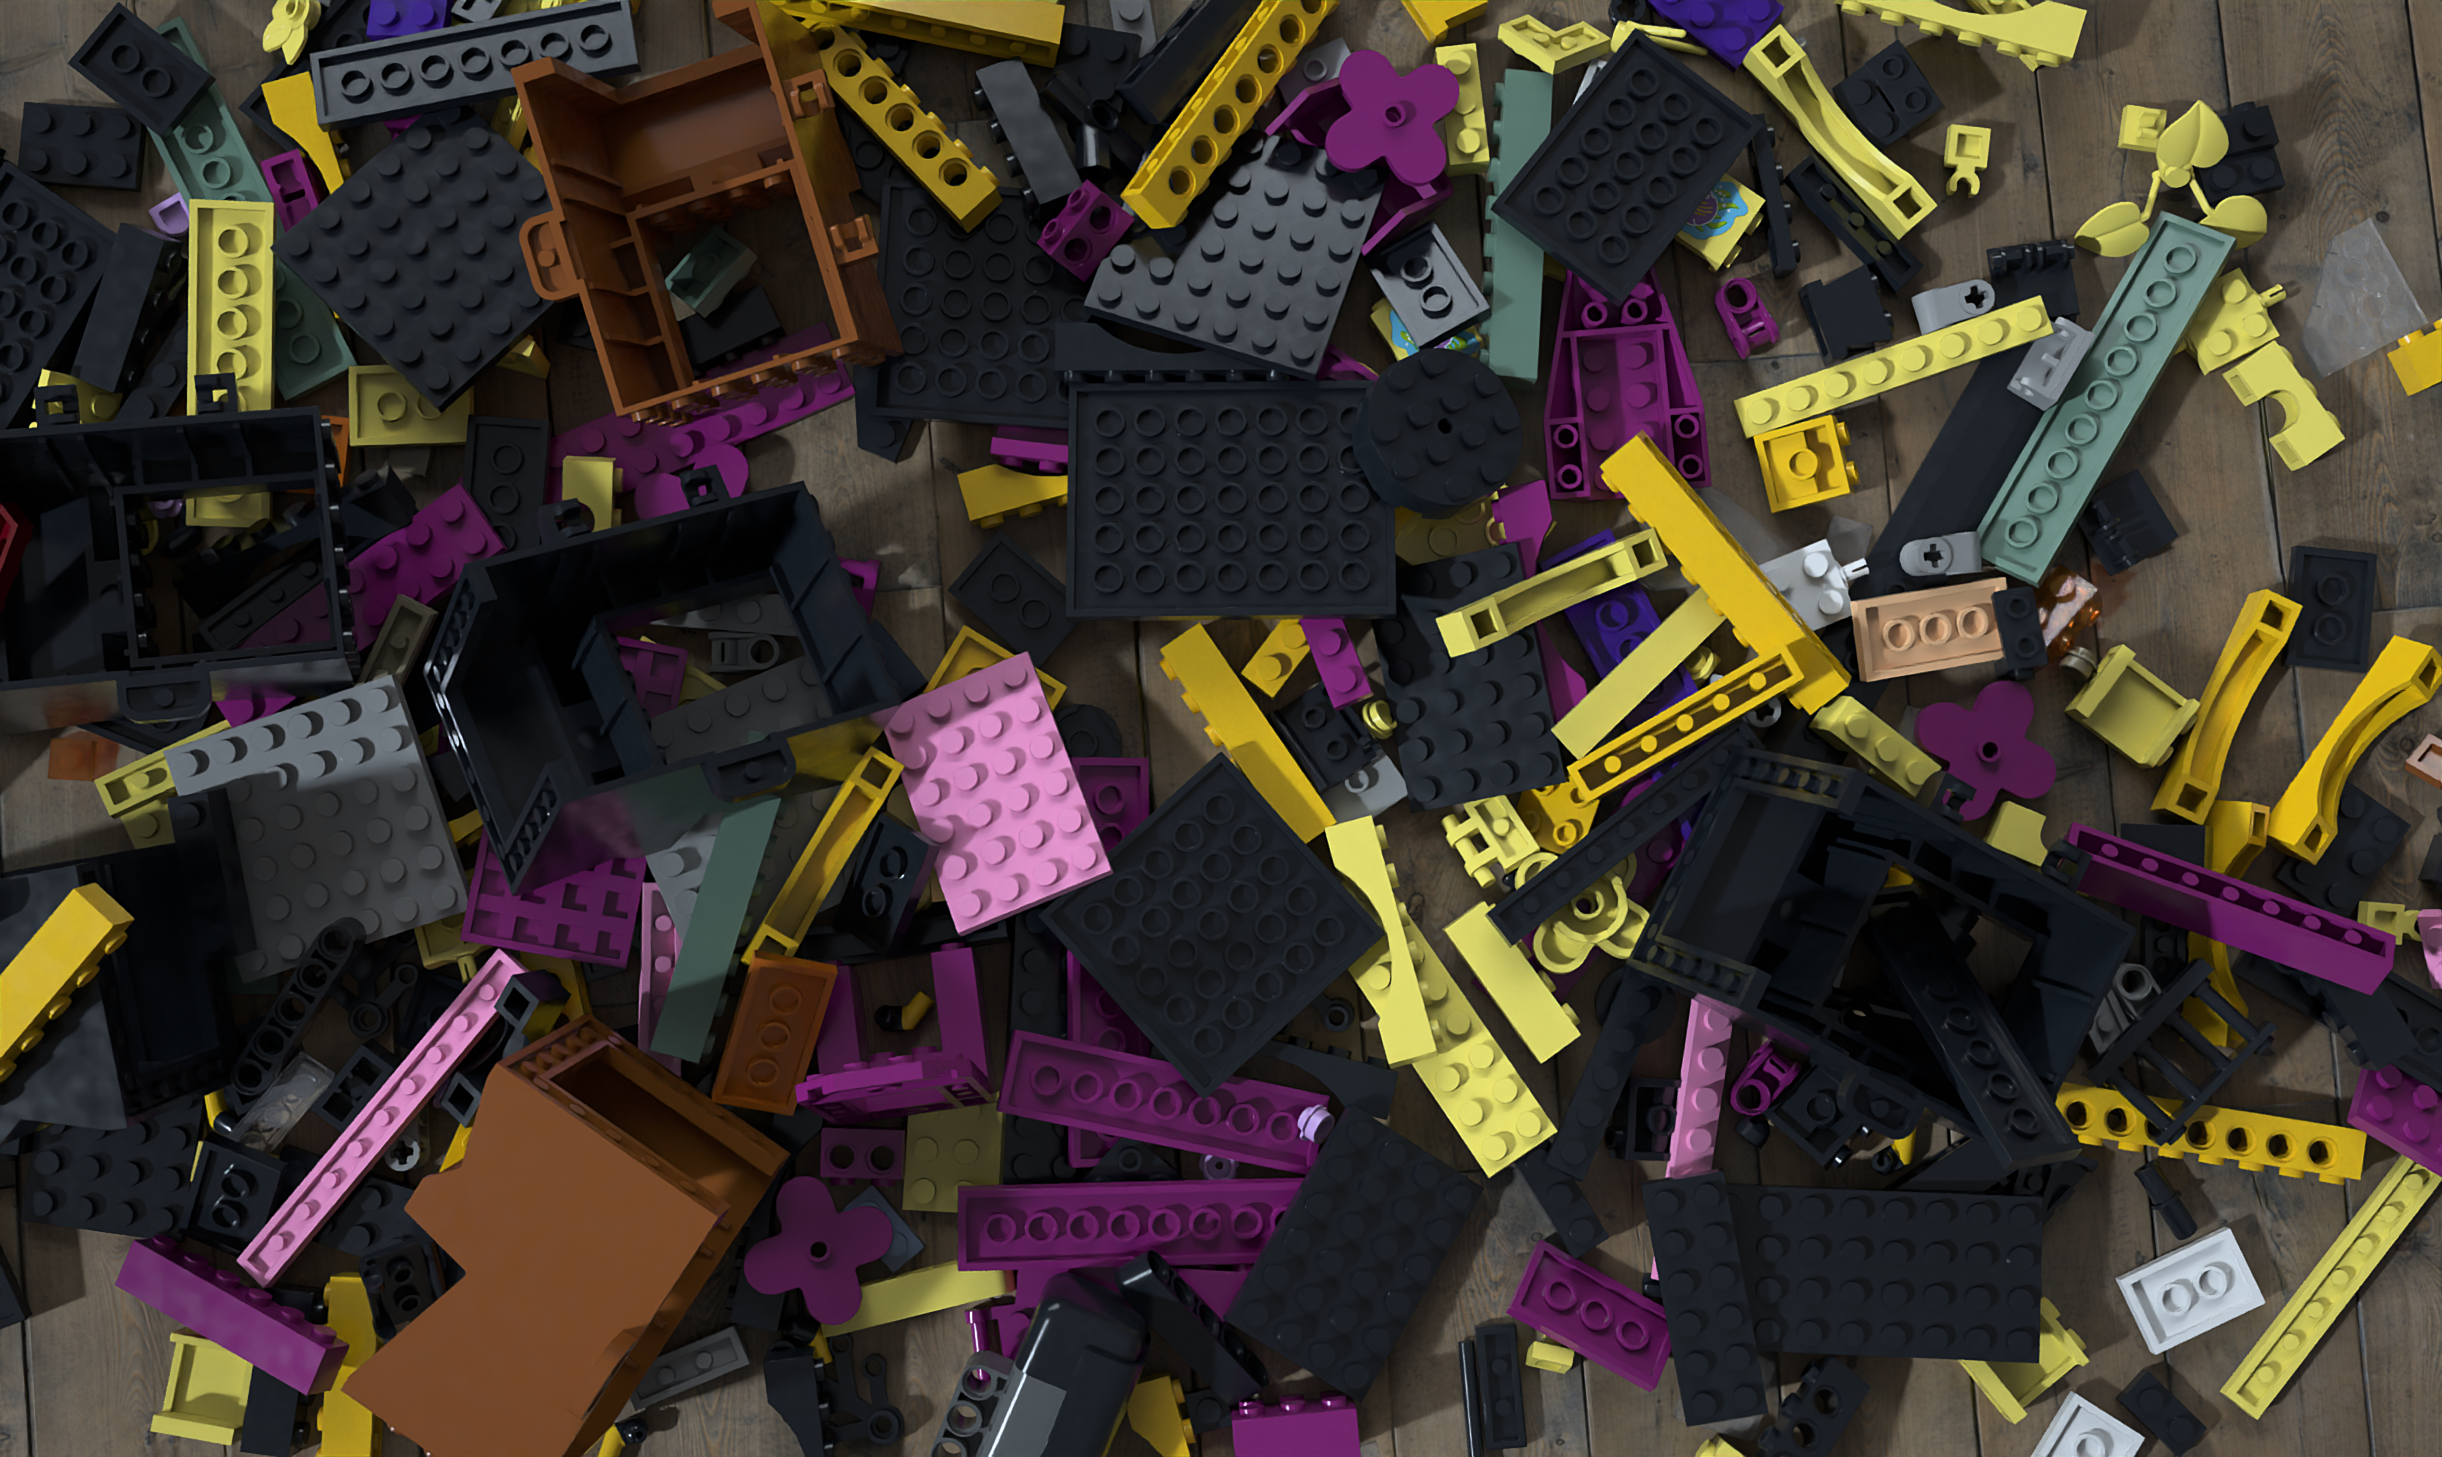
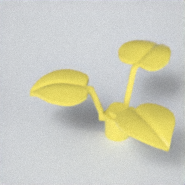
[2074,100,2267,257]

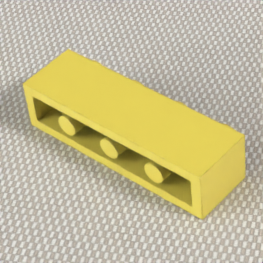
[1442,901,1581,1064]

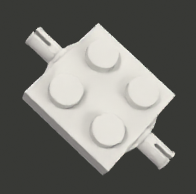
[1758,539,1869,631]

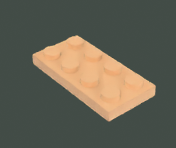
[1850,577,2007,682]

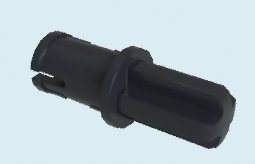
[2134,1160,2197,1241]

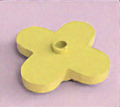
[1515,852,1650,974]

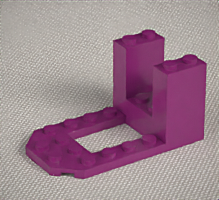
[795,942,998,1126]

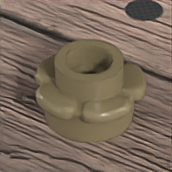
[2058,646,2098,682]

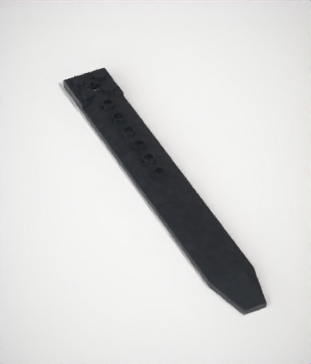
[1761,315,2077,766]

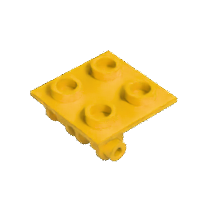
[1515,772,1601,856]

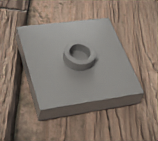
[1320,744,1408,824]

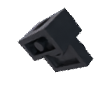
[1832,40,1946,152]

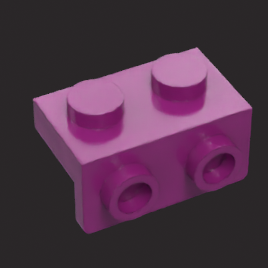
[990,426,1068,474]

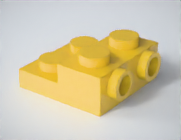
[1753,414,1860,514]

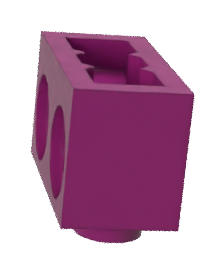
[260,148,326,234]
[1037,179,1135,283]
[820,1125,907,1187]

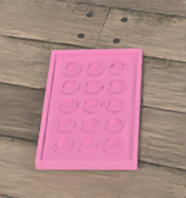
[884,651,1114,936]

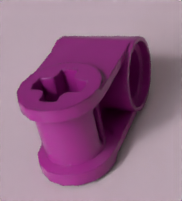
[1714,277,1780,359]
[1726,1039,1802,1115]

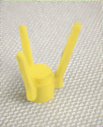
[1609,20,1708,56]

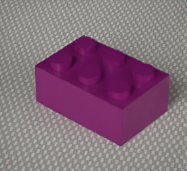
[1231,1390,1361,1457]

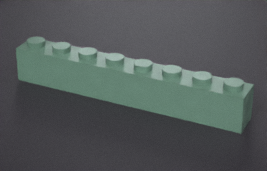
[1477,69,1553,391]
[649,731,790,1064]

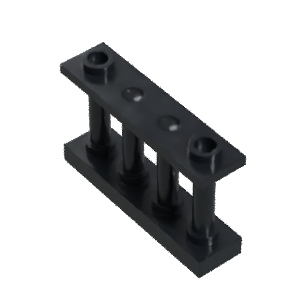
[2080,957,2278,1146]

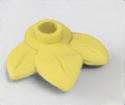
[263,0,321,65]

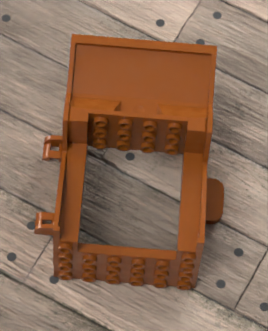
[510,0,904,428]
[341,1013,791,1457]

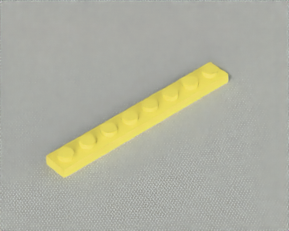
[1732,295,2054,440]
[2220,1154,2442,1420]

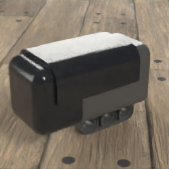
[930,1272,1151,1457]

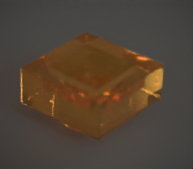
[48,738,97,782]

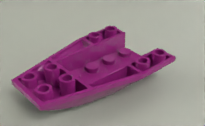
[1543,264,1712,503]

